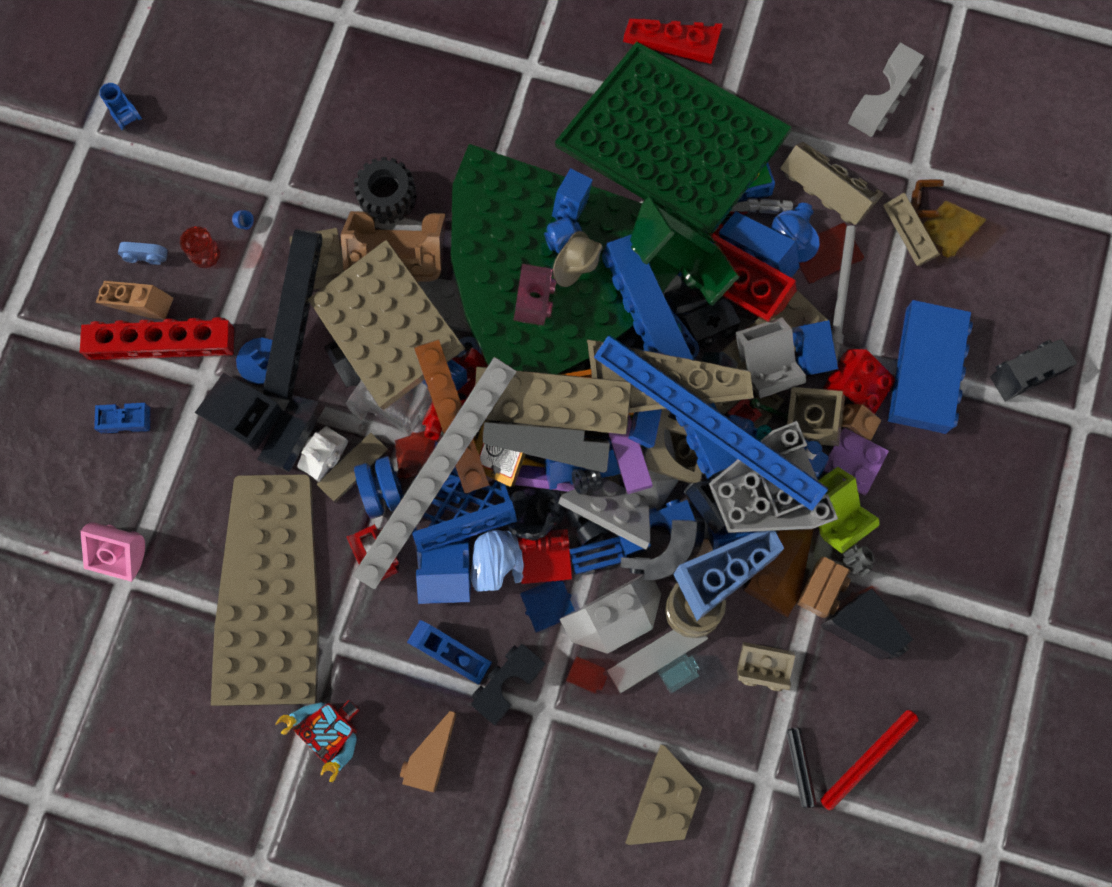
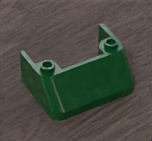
[630,195,740,306]

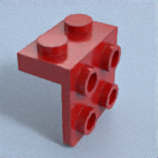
[823,349,895,414]

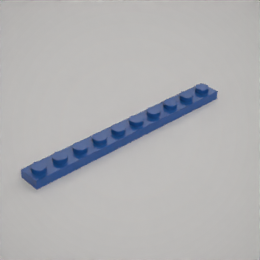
[594,335,828,511]

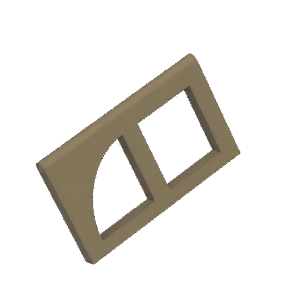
[643,402,723,484]

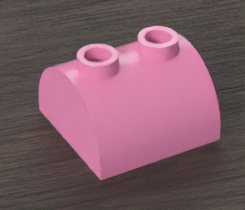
[80,522,145,582]

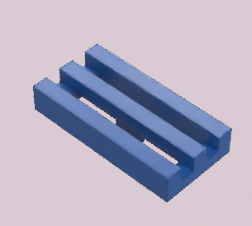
[569,537,624,575]

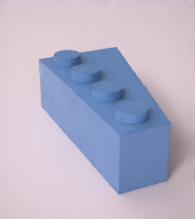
[674,531,784,621]

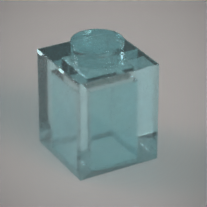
[657,653,700,694]

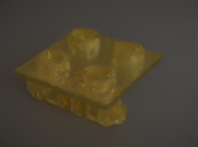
[923,201,986,258]

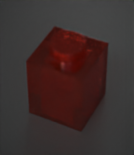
[566,656,608,694]

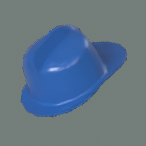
[770,210,820,263]

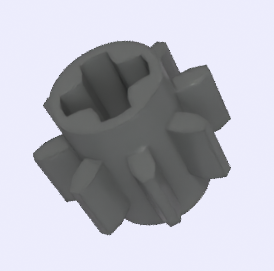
[842,544,875,577]

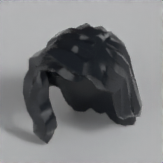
[508,488,566,541]

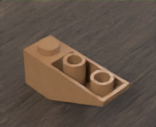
[96,281,173,320]

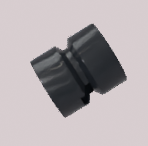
[565,510,610,546]

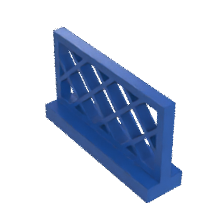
[401,476,517,553]

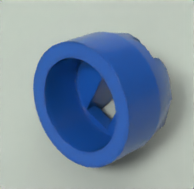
[232,210,254,230]

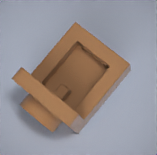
[842,404,881,441]

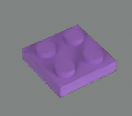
[823,428,889,495]

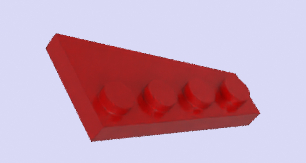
[623,19,723,64]

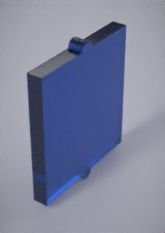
[520,580,575,633]

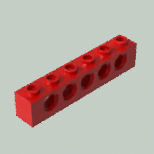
[79,317,235,360]

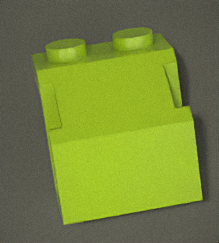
[819,467,880,553]

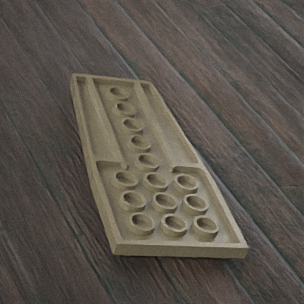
[211,475,319,706]

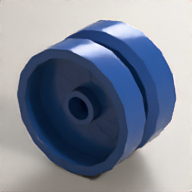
[354,456,403,519]

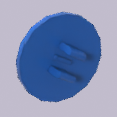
[236,338,272,385]

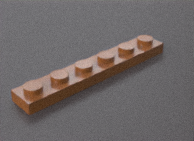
[414,339,489,493]

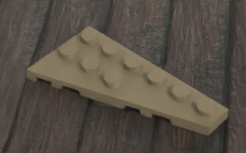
[587,339,754,413]

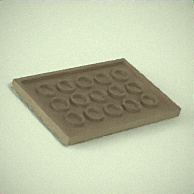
[308,240,465,410]

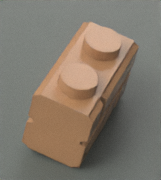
[797,556,851,618]

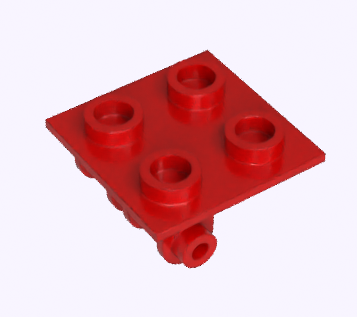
[517,529,572,584]

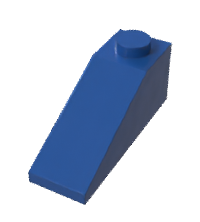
[407,620,492,685]

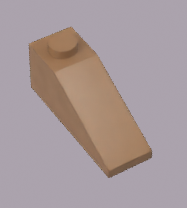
[400,711,457,792]

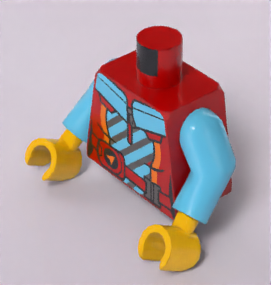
[275,700,360,782]

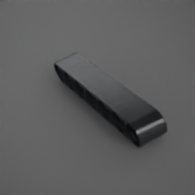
[263,229,322,401]

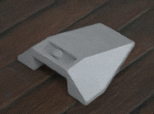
[709,421,838,533]

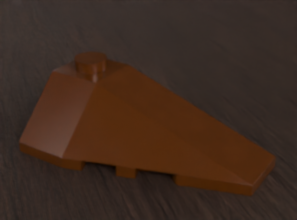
[743,528,814,617]

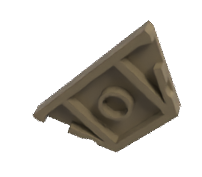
[625,744,702,845]

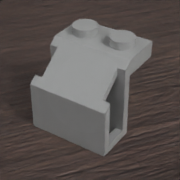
[736,317,806,398]

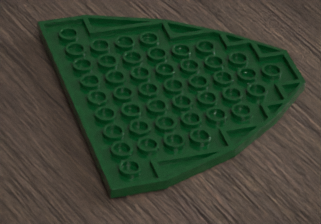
[451,144,689,374]

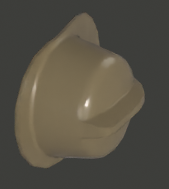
[553,231,603,287]

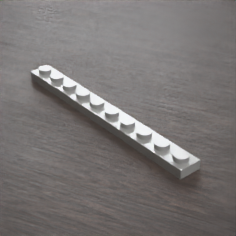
[353,357,517,589]

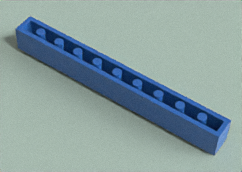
[602,234,738,479]

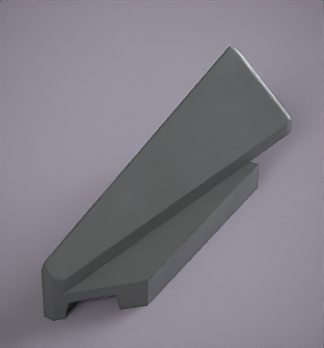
[483,421,610,473]

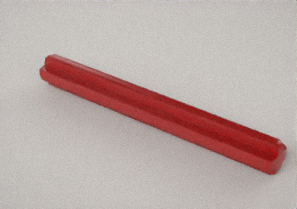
[820,710,919,810]

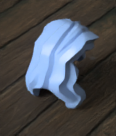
[470,530,524,592]

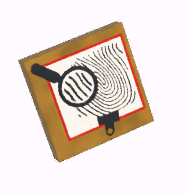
[475,420,526,487]

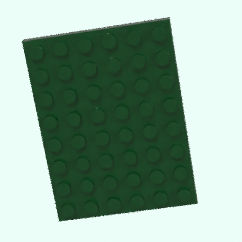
[555,41,792,236]

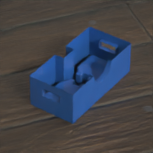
[94,403,150,434]

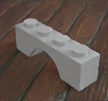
[848,42,924,137]

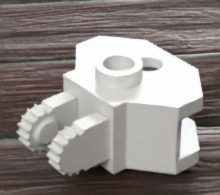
[297,426,348,482]

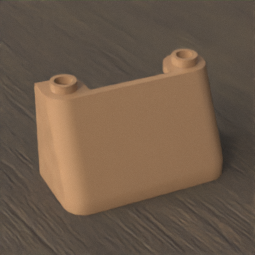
[341,211,446,282]

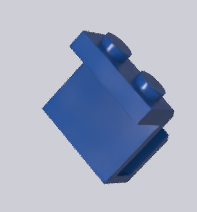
[416,537,471,604]

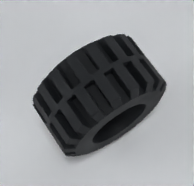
[354,157,417,224]

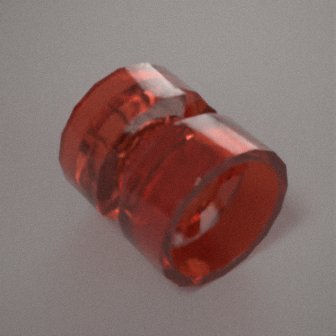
[180,226,220,268]

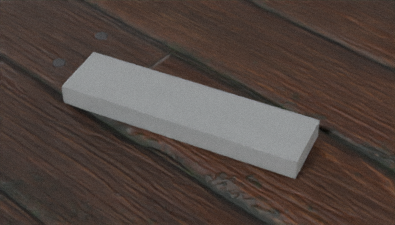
[607,629,708,694]

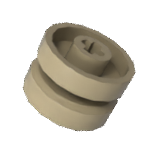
[665,583,726,638]

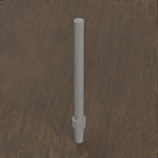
[832,226,856,364]

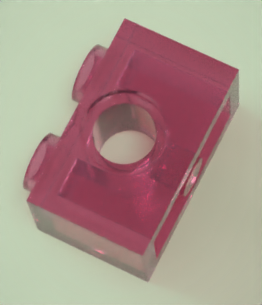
[513,264,556,325]

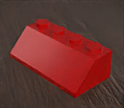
[711,234,797,322]

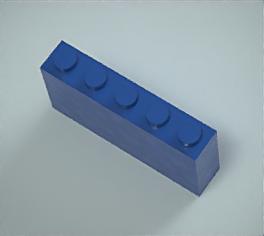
[888,300,973,434]

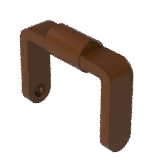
[911,179,944,218]

